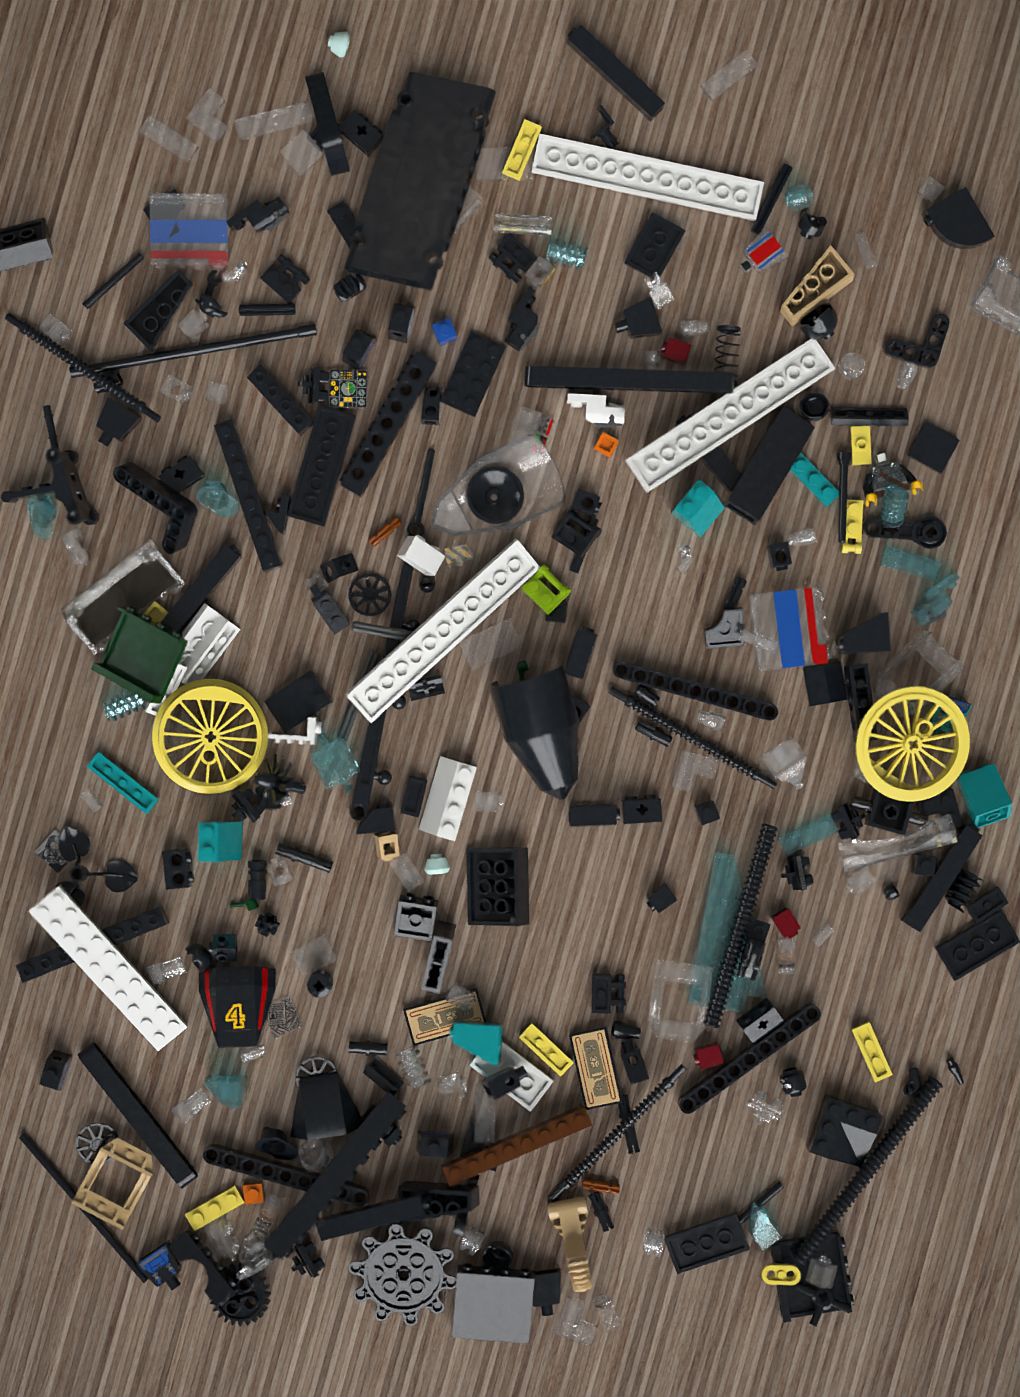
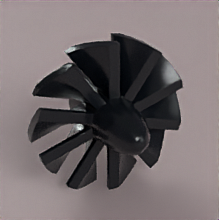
[253,754,306,811]

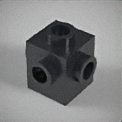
[209,934,238,962]

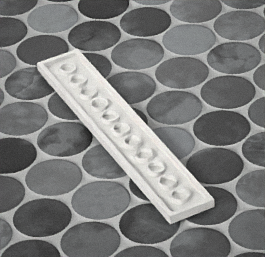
[531,134,764,221]
[626,339,836,493]
[345,539,540,723]

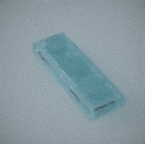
[880,546,941,581]
[778,814,838,856]

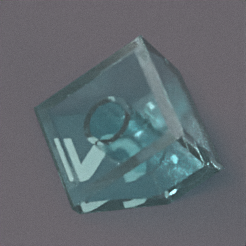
[204,1075,247,1109]

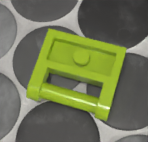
[521,564,572,615]

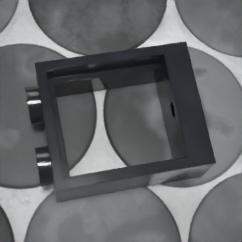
[564,627,597,679]
[569,804,620,827]

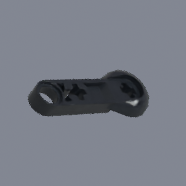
[864,517,947,549]

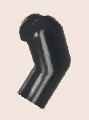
[903,1068,921,1096]

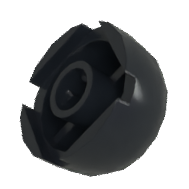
[799,303,838,340]

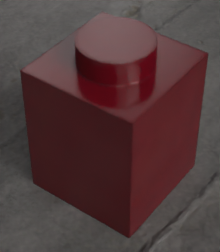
[661,338,691,366]
[771,907,801,939]
[693,1042,724,1069]

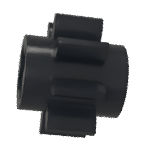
[254,912,280,937]

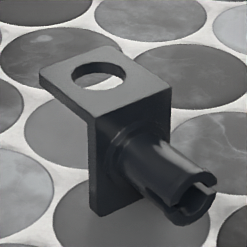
[590,105,619,149]

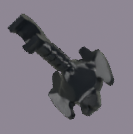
[195,270,228,318]

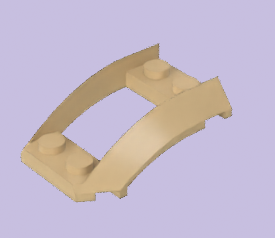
[71,1138,153,1230]

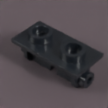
[363,1058,405,1095]

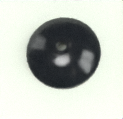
[466,466,524,524]

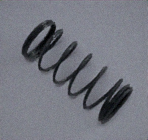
[714,325,741,386]

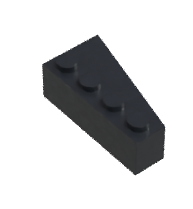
[123,269,193,352]
[398,1181,480,1225]

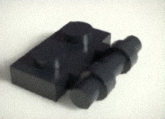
[488,233,538,284]
[260,254,310,304]
[591,974,626,1013]

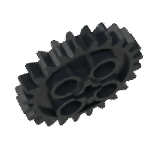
[210,1262,271,1326]

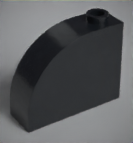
[923,187,995,249]
[421,920,456,993]

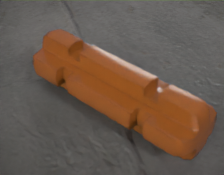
[368,517,402,546]
[582,1178,620,1195]

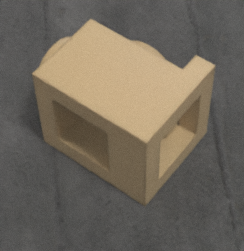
[373,831,400,861]

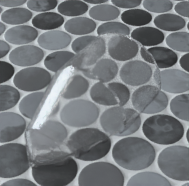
[431,433,566,536]

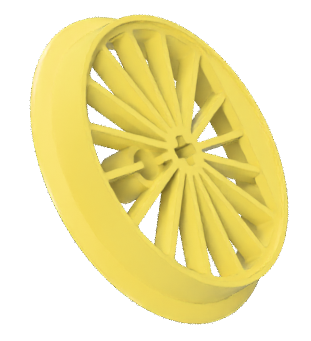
[152,679,268,794]
[856,687,970,801]

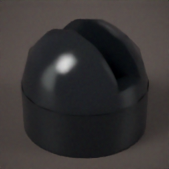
[419,577,435,593]
[883,883,900,900]

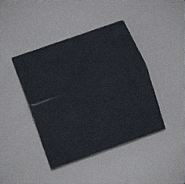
[803,662,847,706]

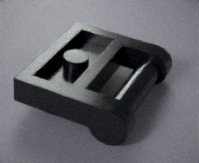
[551,509,602,558]

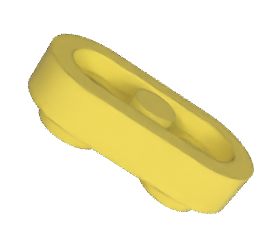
[761,1263,801,1285]

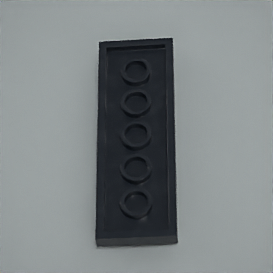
[287,405,356,527]

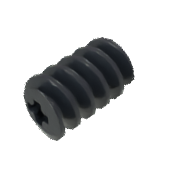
[944,869,983,913]
[307,970,333,998]

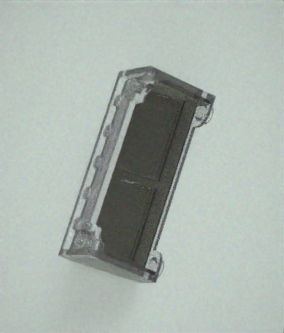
[61,538,185,654]

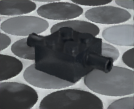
[850,788,928,836]

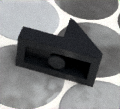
[264,494,291,535]

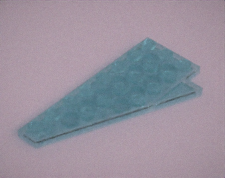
[687,852,766,1014]

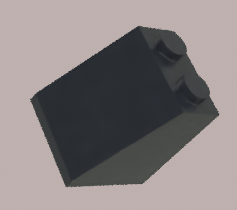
[835,612,891,655]

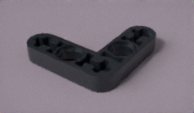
[883,313,950,368]
[453,1175,480,1237]

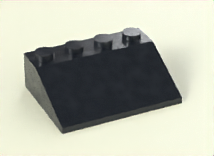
[466,847,529,926]

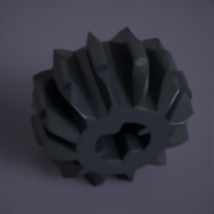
[333,273,367,302]

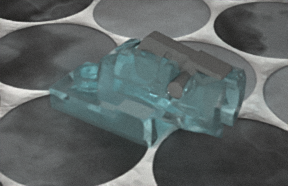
[911,572,960,627]

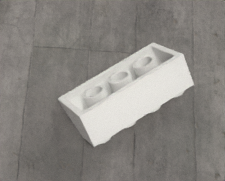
[419,756,477,841]

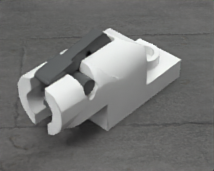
[567,393,625,428]

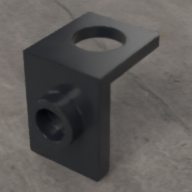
[320,553,359,584]

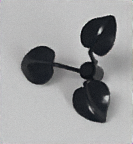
[54,826,138,907]

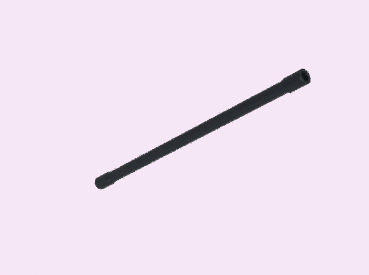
[69,324,317,378]

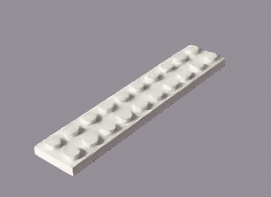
[29,885,188,1051]

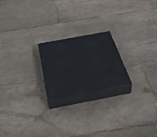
[907,422,960,474]

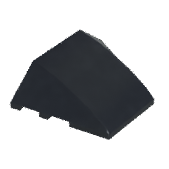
[290,1072,363,1140]

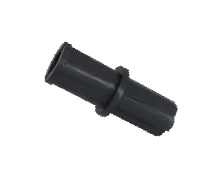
[635,720,673,747]

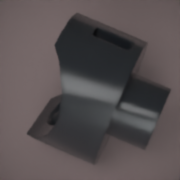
[798,211,827,239]

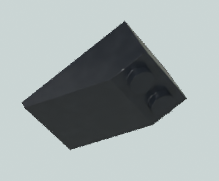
[264,670,333,733]

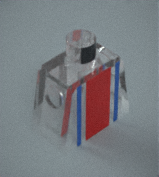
[739,227,788,274]

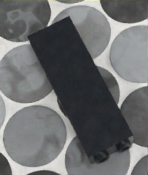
[722,406,815,525]

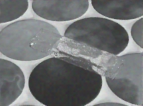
[234,102,314,140]

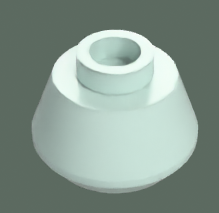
[328,31,350,58]
[424,854,450,874]

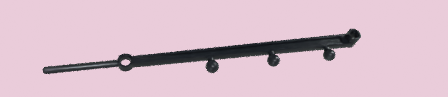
[349,449,435,821]

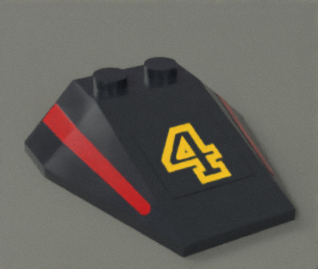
[199,966,276,1048]

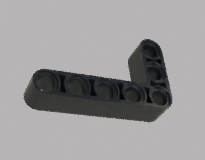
[305,72,350,176]
[113,462,198,554]

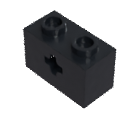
[339,110,383,158]
[158,455,205,493]
[621,795,662,824]
[736,998,785,1044]

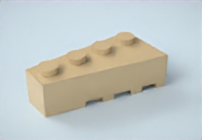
[780,245,854,327]

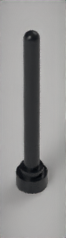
[837,452,852,544]

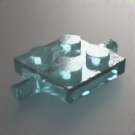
[310,733,360,793]

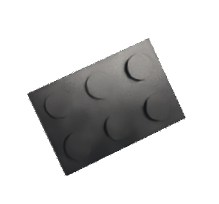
[624,212,686,282]

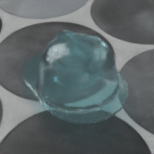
[196,480,239,517]
[26,496,57,540]

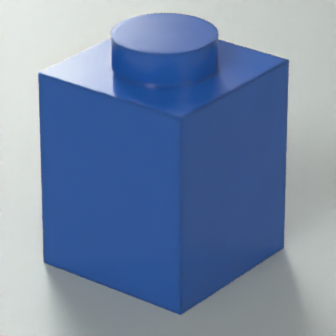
[432,318,457,346]

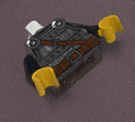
[862,453,923,506]

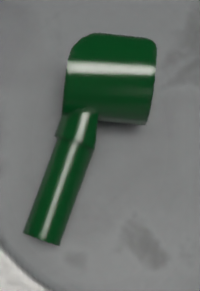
[517,660,529,681]
[230,899,258,911]

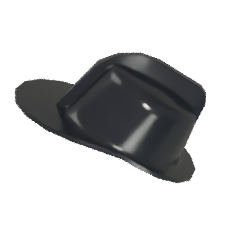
[255,1127,299,1160]

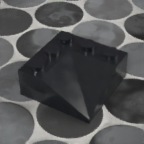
[807,1094,883,1167]

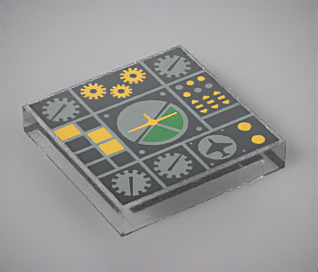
[329,369,368,409]

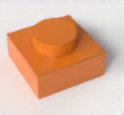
[594,432,619,458]
[243,1182,265,1205]

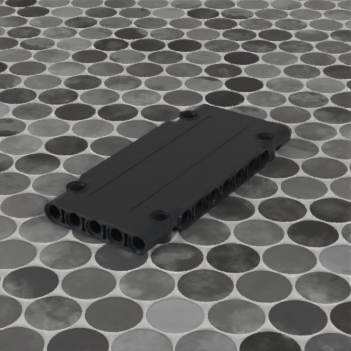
[344,72,496,290]

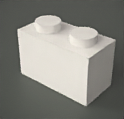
[397,535,445,576]

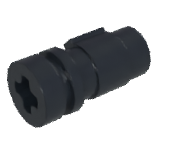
[248,860,267,900]

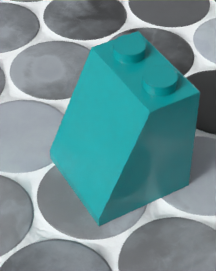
[671,480,725,537]
[957,764,1012,828]
[198,820,243,862]
[449,1020,503,1066]

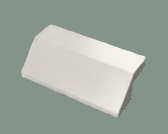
[179,603,240,684]

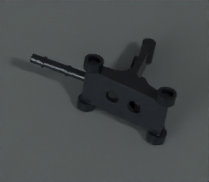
[1,405,99,525]

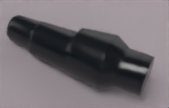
[946,1058,964,1085]

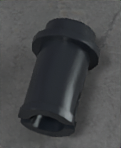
[634,685,660,707]

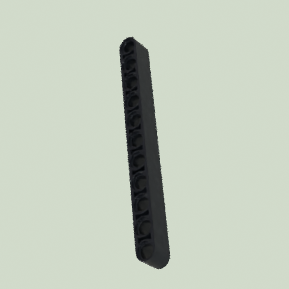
[524,366,734,394]

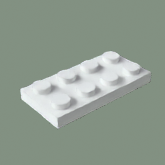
[469,1041,554,1112]

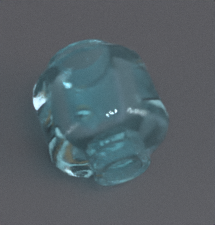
[784,183,814,211]

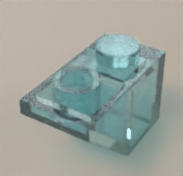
[748,1202,782,1251]

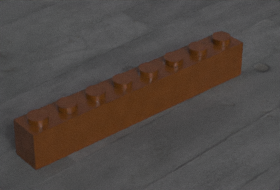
[441,1105,592,1186]

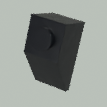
[356,803,396,835]

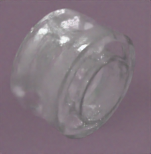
[458,1225,485,1256]
[643,1228,665,1257]

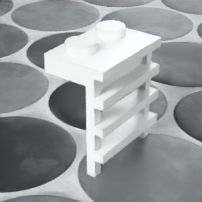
[268,717,322,745]

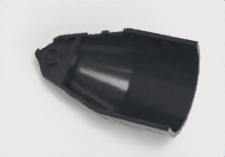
[489,665,579,800]

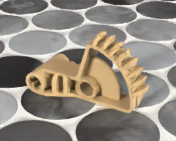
[547,1196,592,1292]

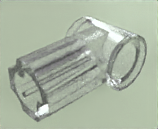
[146,956,187,985]
[171,1088,212,1125]

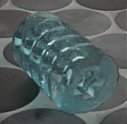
[546,239,588,270]
[881,485,909,528]
[102,691,146,722]

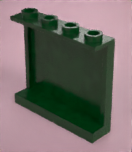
[91,605,188,704]

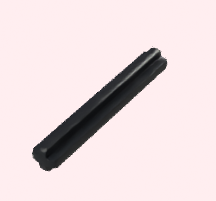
[751,164,793,235]

